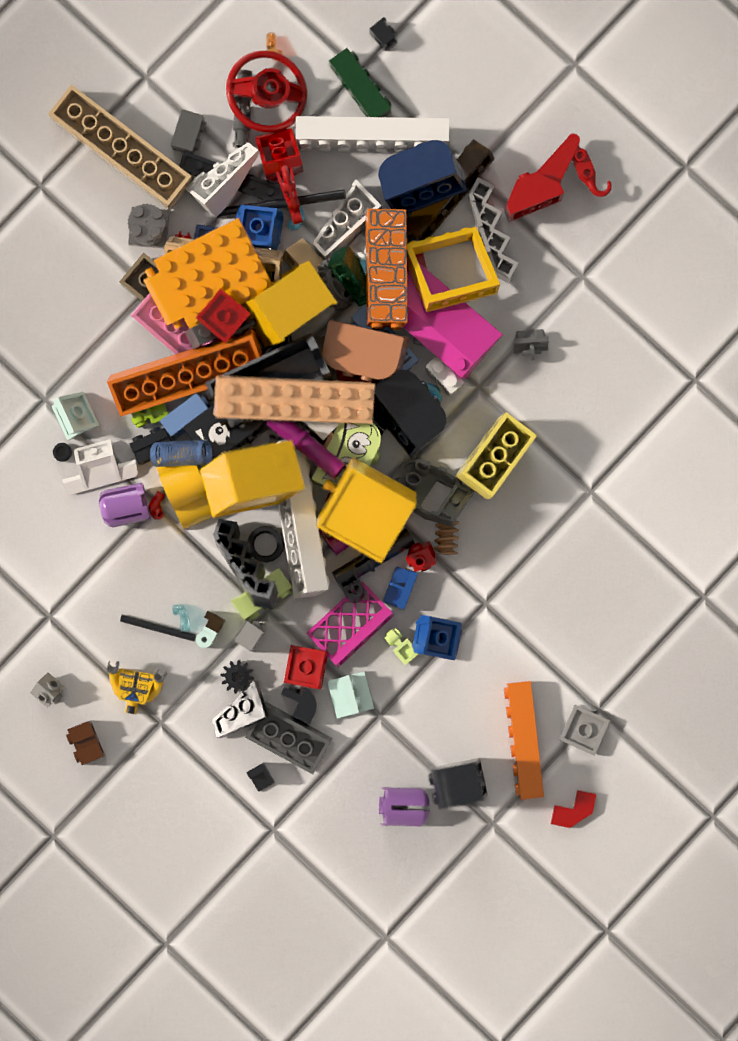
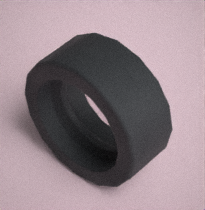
[248,526,284,563]

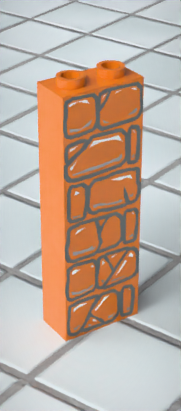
[365,209,407,330]

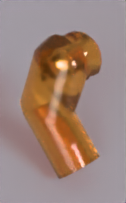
[266,33,283,61]

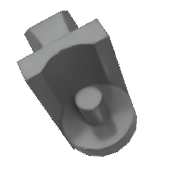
[513,329,549,360]

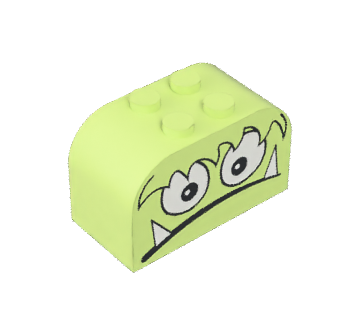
[312,422,381,487]

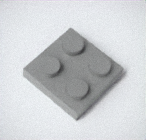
[559,705,610,756]

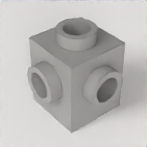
[30,672,65,708]

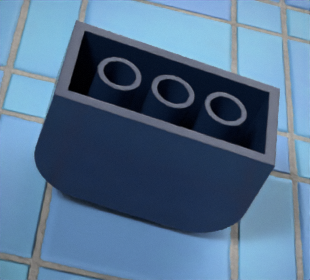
[378,140,467,214]

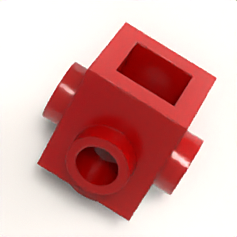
[406,541,437,572]

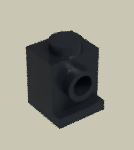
[369,17,398,50]

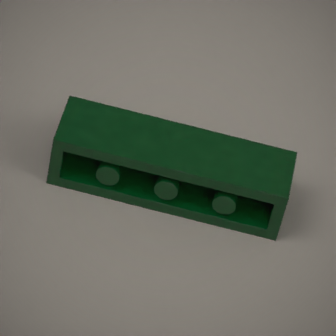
[329,48,392,117]

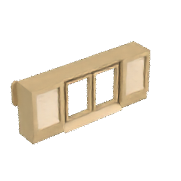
[164,236,285,282]

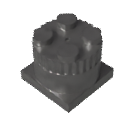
[127,203,170,248]

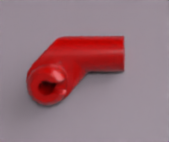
[148,491,165,520]

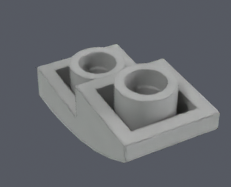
[251,429,281,448]

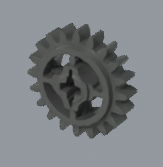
[317,257,355,310]

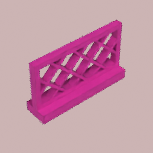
[306,581,395,668]

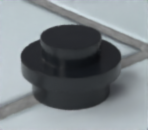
[53,443,72,462]

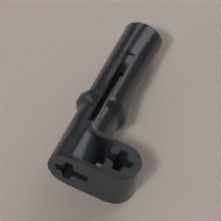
[331,528,415,603]

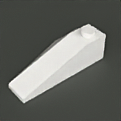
[185,143,260,218]

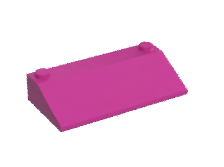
[403,262,503,379]

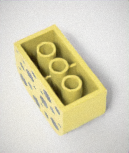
[456,412,537,500]

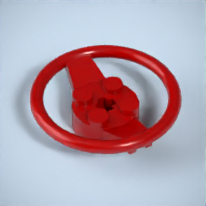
[226,50,307,133]

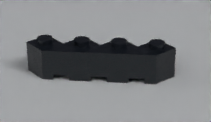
[213,519,278,610]

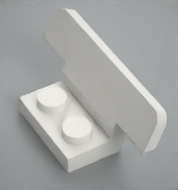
[62,439,138,494]

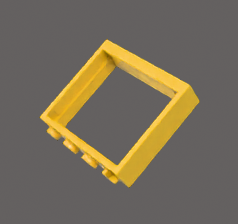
[407,227,500,312]

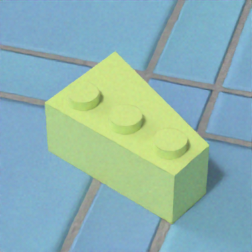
[231,568,292,621]

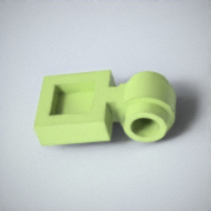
[384,628,418,665]

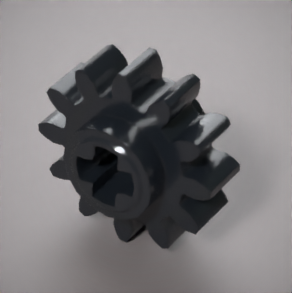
[220,660,255,694]

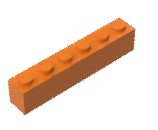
[504,681,544,800]

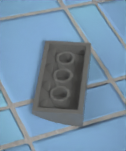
[245,701,333,774]

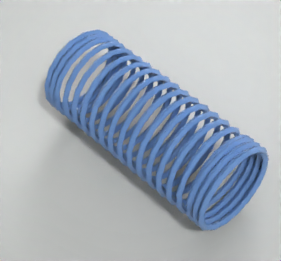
[150,440,212,467]

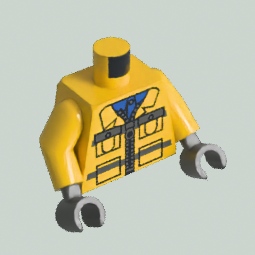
[107,661,167,715]

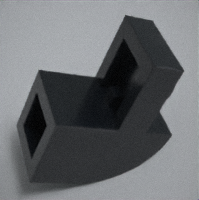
[281,685,317,724]

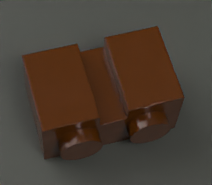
[66,720,105,765]

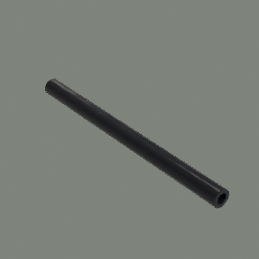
[216,189,346,218]

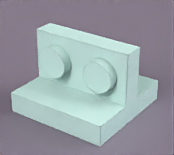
[52,391,100,440]
[327,671,374,718]

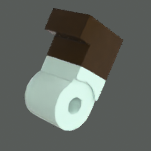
[196,611,226,648]

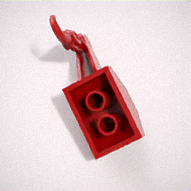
[255,128,304,225]
[505,133,612,222]

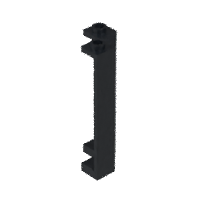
[205,333,333,431]

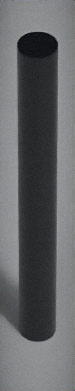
[120,614,196,642]

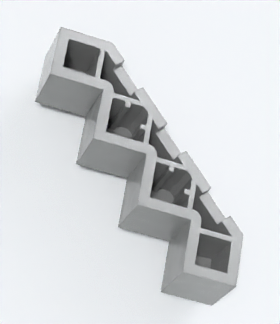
[468,178,518,284]

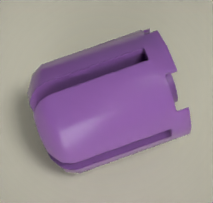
[99,483,151,528]
[379,787,430,827]

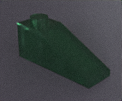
[328,245,366,306]

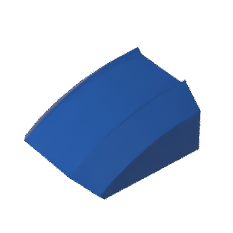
[236,205,284,249]
[412,615,462,661]

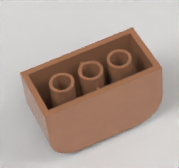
[323,320,409,382]

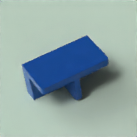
[383,567,418,610]

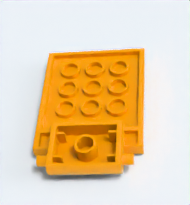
[143,218,273,329]

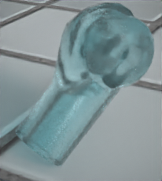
[172,604,190,631]

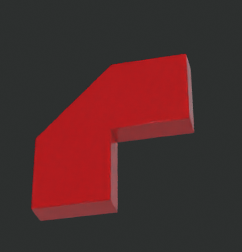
[550,790,597,828]

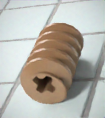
[434,521,459,555]

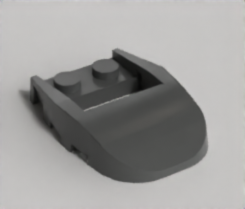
[392,458,474,527]

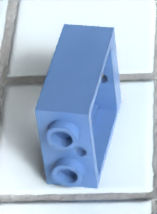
[160,393,210,441]

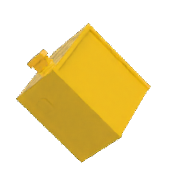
[241,260,337,348]
[200,440,305,518]
[316,456,417,563]

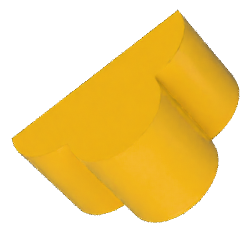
[156,444,213,530]

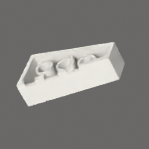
[312,180,382,260]

